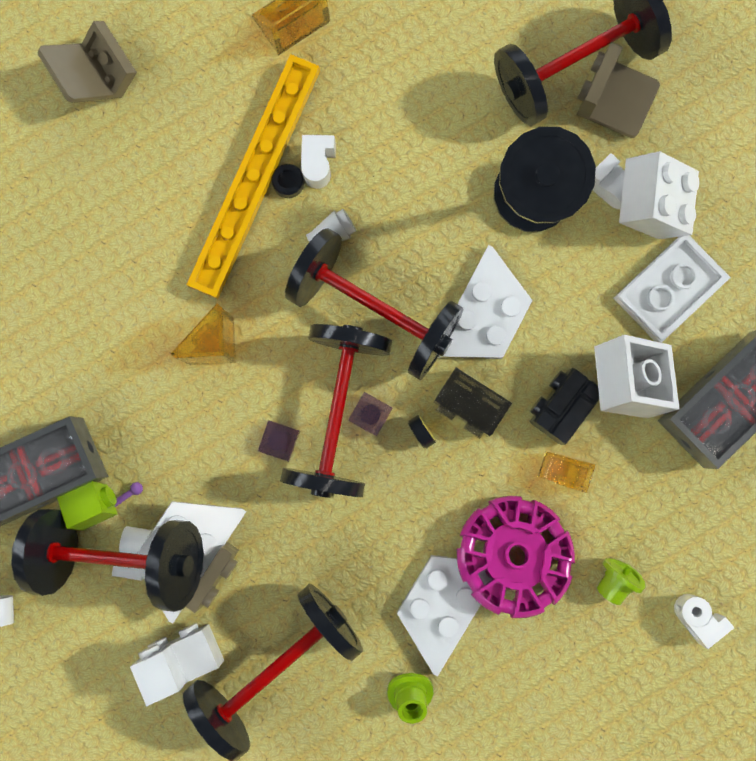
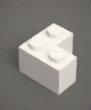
[130,623,224,707]

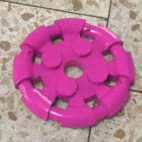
[457,496,575,619]

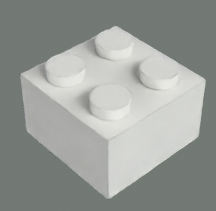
[619,151,699,239]
[594,335,679,418]

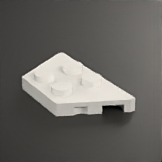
[438,245,532,359]
[137,501,246,624]
[397,555,492,677]

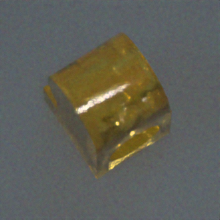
[538,451,595,493]

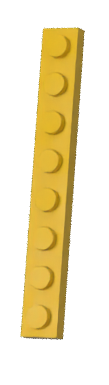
[186,54,320,299]

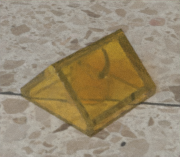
[252,0,330,55]
[171,303,236,365]

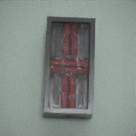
[658,330,756,469]
[0,416,109,526]

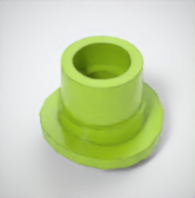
[597,558,646,605]
[387,673,434,724]

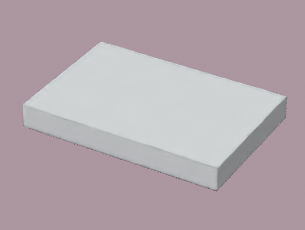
[613,235,731,343]

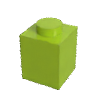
[57,481,118,531]

